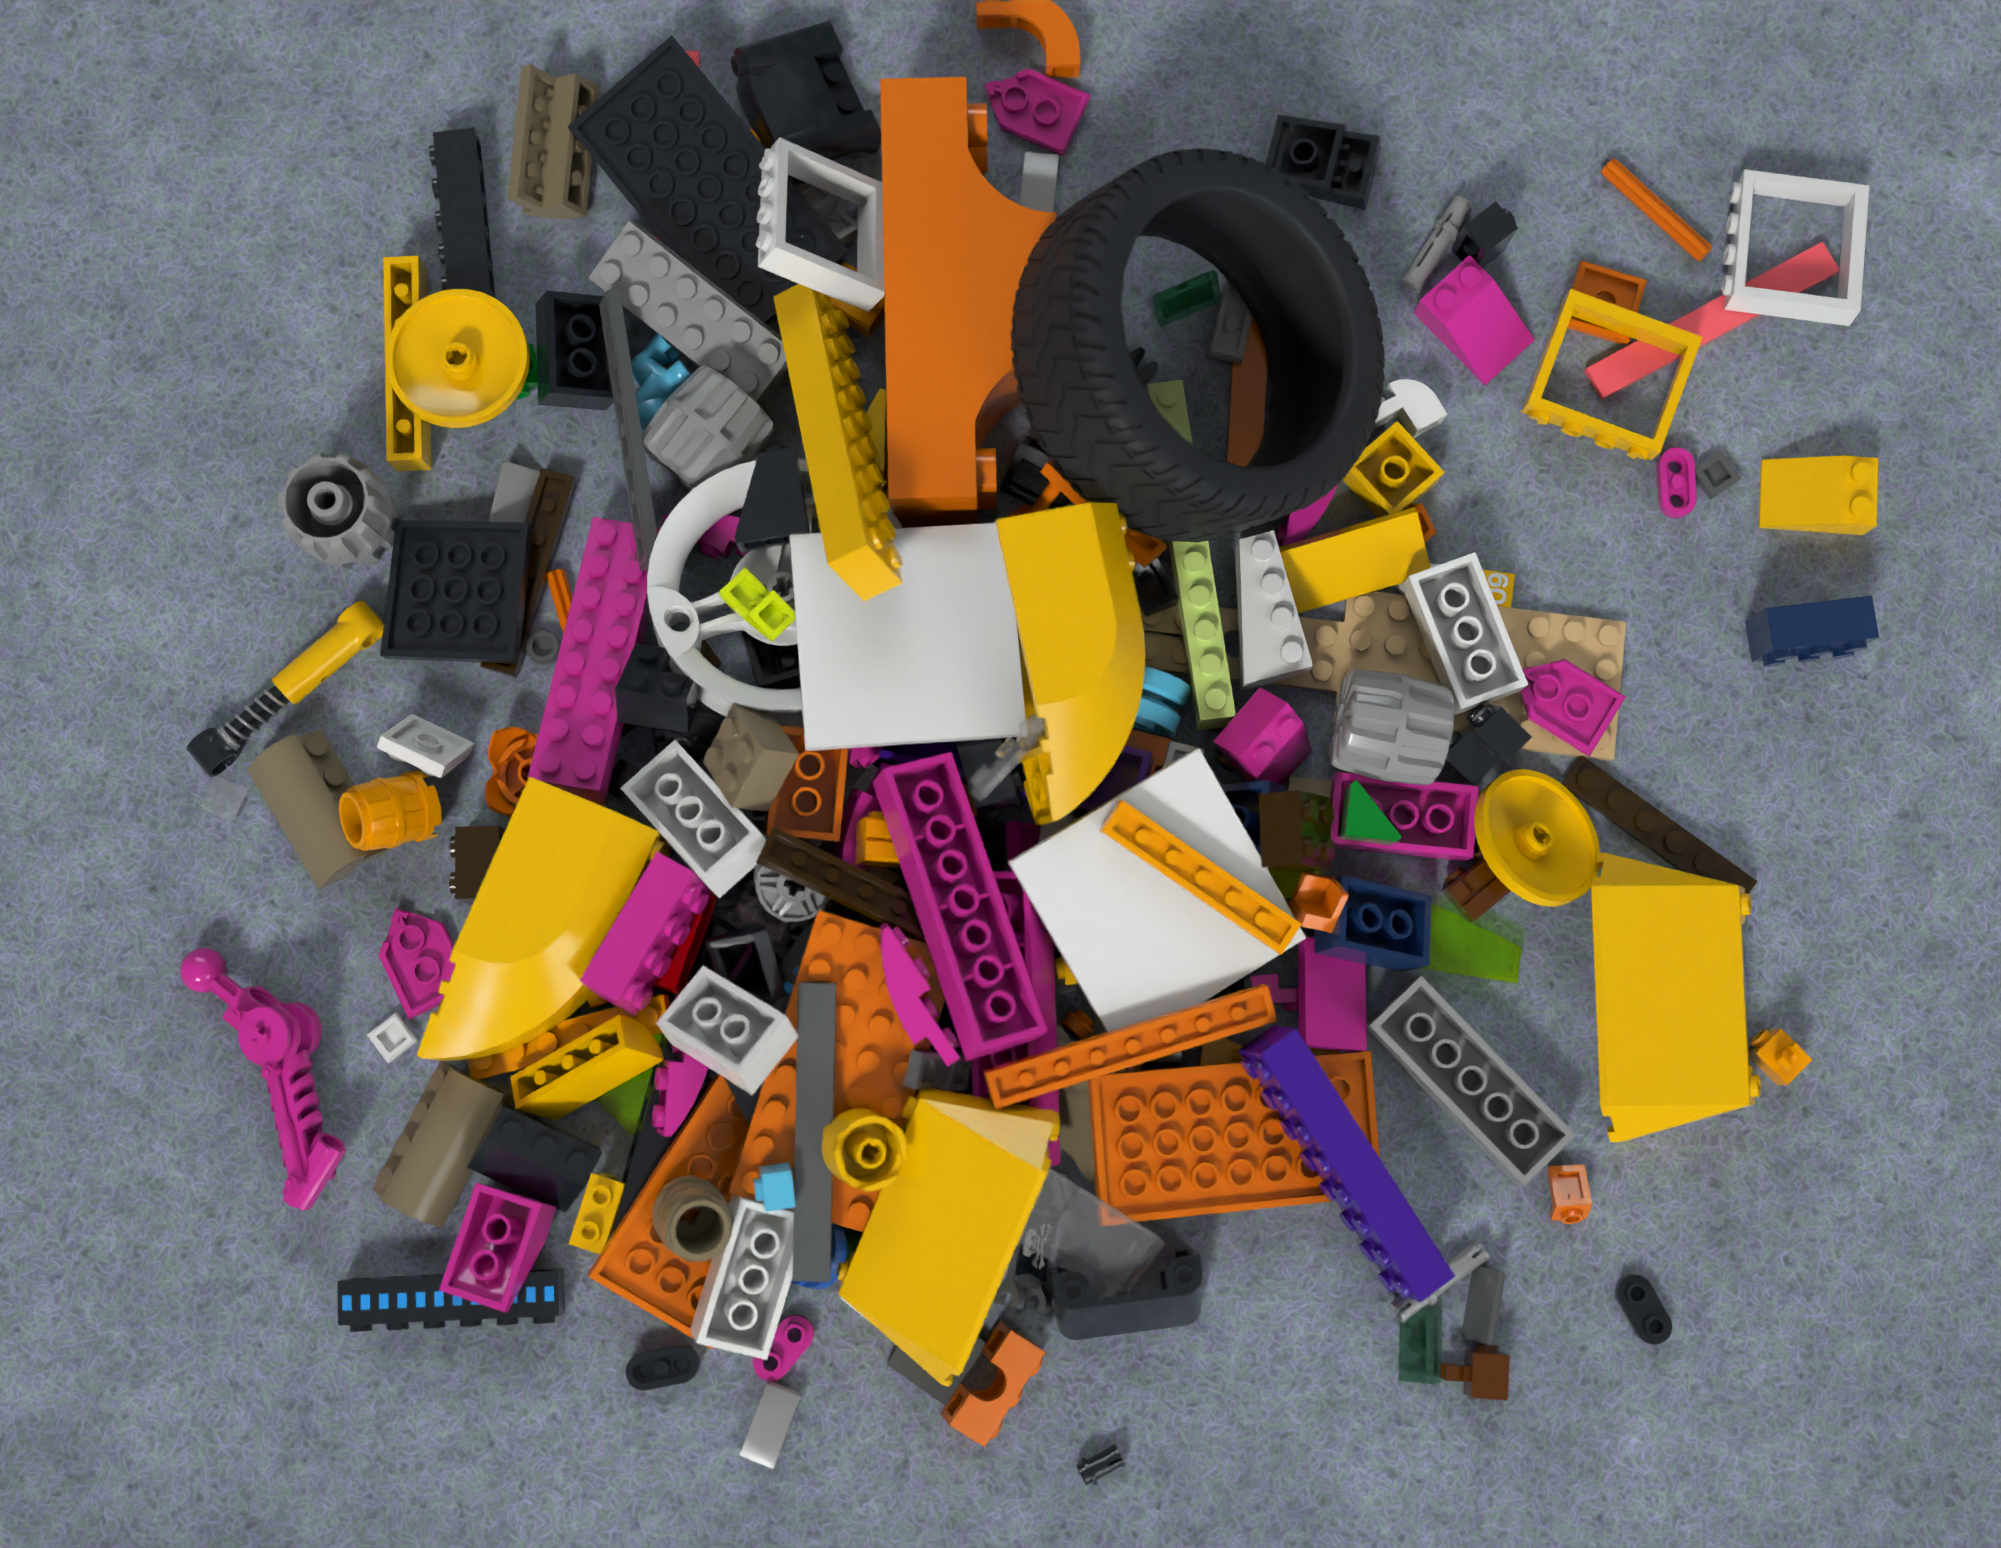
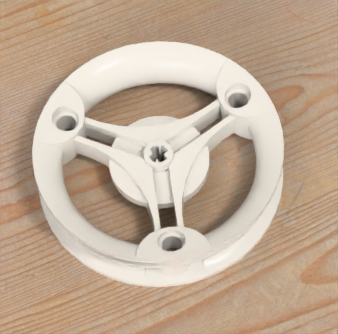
[647,459,903,728]

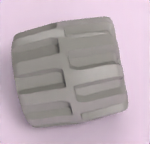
[642,366,775,492]
[277,452,400,570]
[1328,669,1455,785]

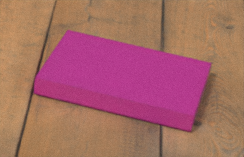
[1298,937,1367,1052]

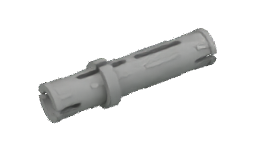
[1400,196,1473,293]
[1389,1240,1490,1323]

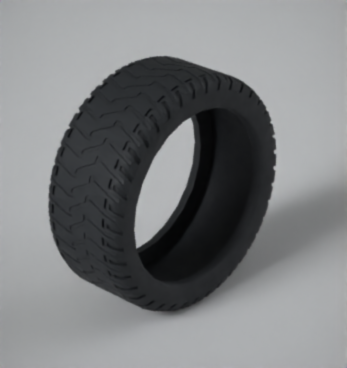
[1010,148,1385,542]

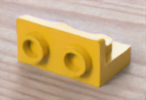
[569,1172,625,1254]

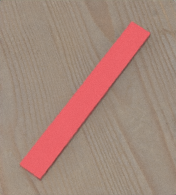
[1584,241,1840,400]

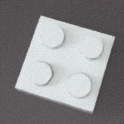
[377,714,475,778]

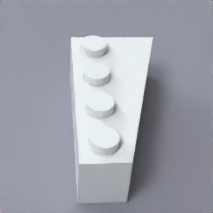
[1235,530,1313,691]

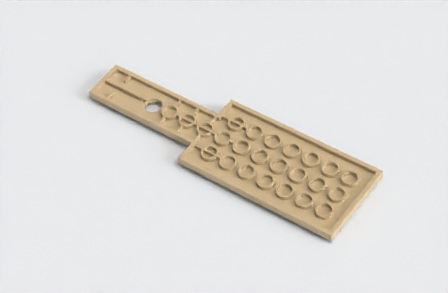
[1139,591,1626,761]

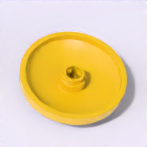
[385,289,530,428]
[1474,769,1600,907]

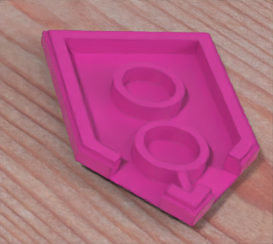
[984,68,1091,156]
[1521,659,1626,757]
[378,908,456,1019]

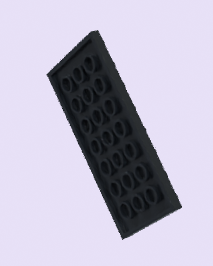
[568,35,851,325]

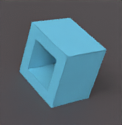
[753,1163,796,1212]

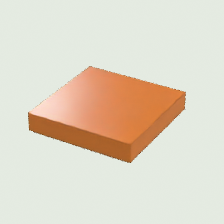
[1567,260,1647,346]

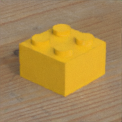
[1343,421,1445,518]

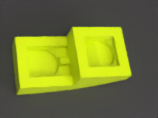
[718,568,796,642]

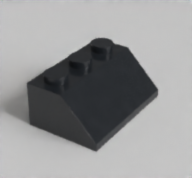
[467,1101,602,1213]

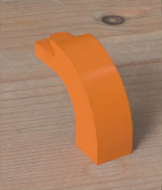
[976,0,1081,78]

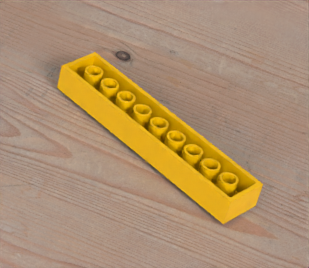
[773,284,903,601]

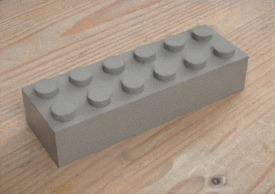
[588,221,788,408]
[1366,976,1576,1186]

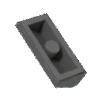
[1461,1266,1505,1345]

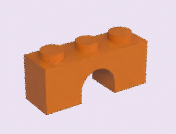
[940,1320,1046,1447]

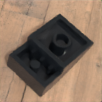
[1266,115,1381,210]

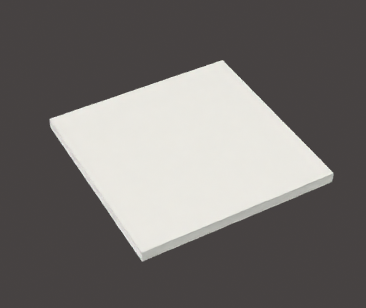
[790,523,1027,751]
[1008,748,1306,1032]

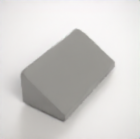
[488,461,540,523]

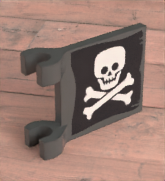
[993,1207,1059,1313]

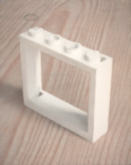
[756,137,885,312]
[1721,169,1870,326]

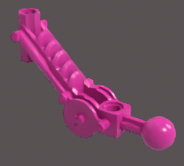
[180,948,346,1211]

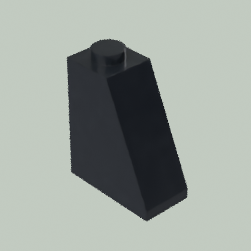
[735,445,811,552]

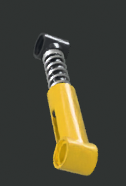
[186,600,385,777]

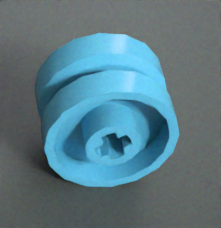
[1133,666,1192,737]

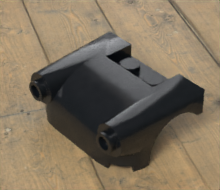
[731,20,882,183]

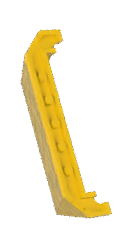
[1591,853,1761,1142]
[836,1088,1061,1387]

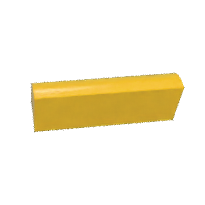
[510,1014,664,1121]

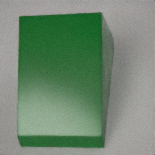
[1340,780,1402,845]

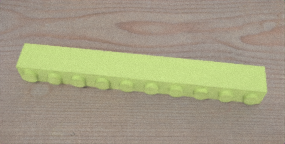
[1147,380,1236,731]

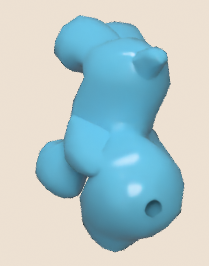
[631,333,692,433]

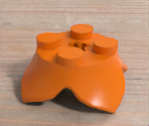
[485,727,538,817]

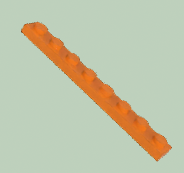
[983,984,1277,1109]

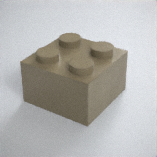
[703,704,799,811]

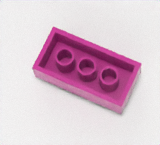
[1329,772,1479,861]
[580,852,710,1016]

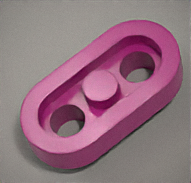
[1656,447,1697,519]
[753,1315,814,1381]

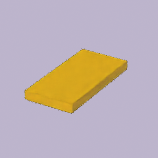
[1279,507,1431,613]

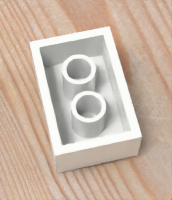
[656,966,799,1095]

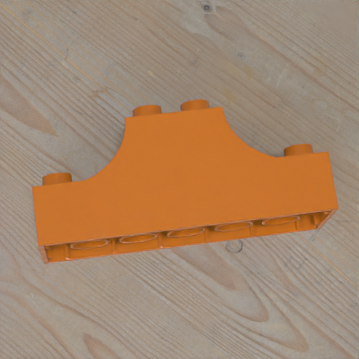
[880,77,1057,528]

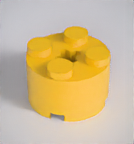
[822,1108,908,1191]

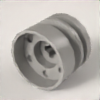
[753,838,830,922]

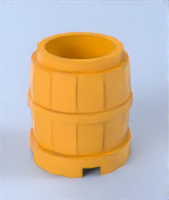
[339,769,442,851]

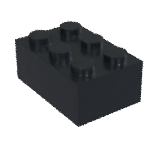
[535,290,614,410]

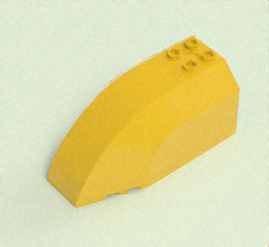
[995,502,1145,826]
[417,776,672,1061]

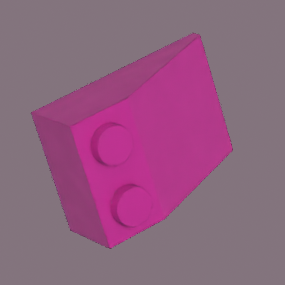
[1413,255,1535,385]
[1213,688,1312,785]
[439,1183,557,1313]

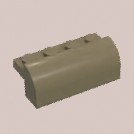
[507,64,600,220]
[247,729,390,890]
[372,1061,512,1228]

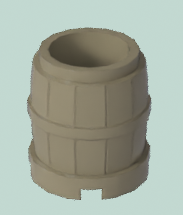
[651,1175,733,1262]

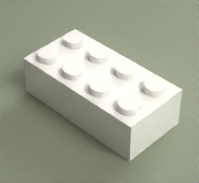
[1402,552,1528,715]
[621,740,766,898]
[690,1194,794,1360]

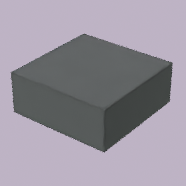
[1695,451,1742,500]

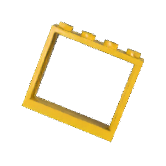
[1521,289,1703,461]

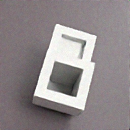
[1374,379,1447,438]

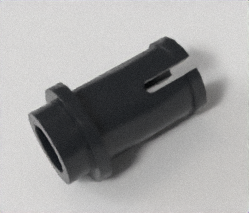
[1076,1444,1126,1486]

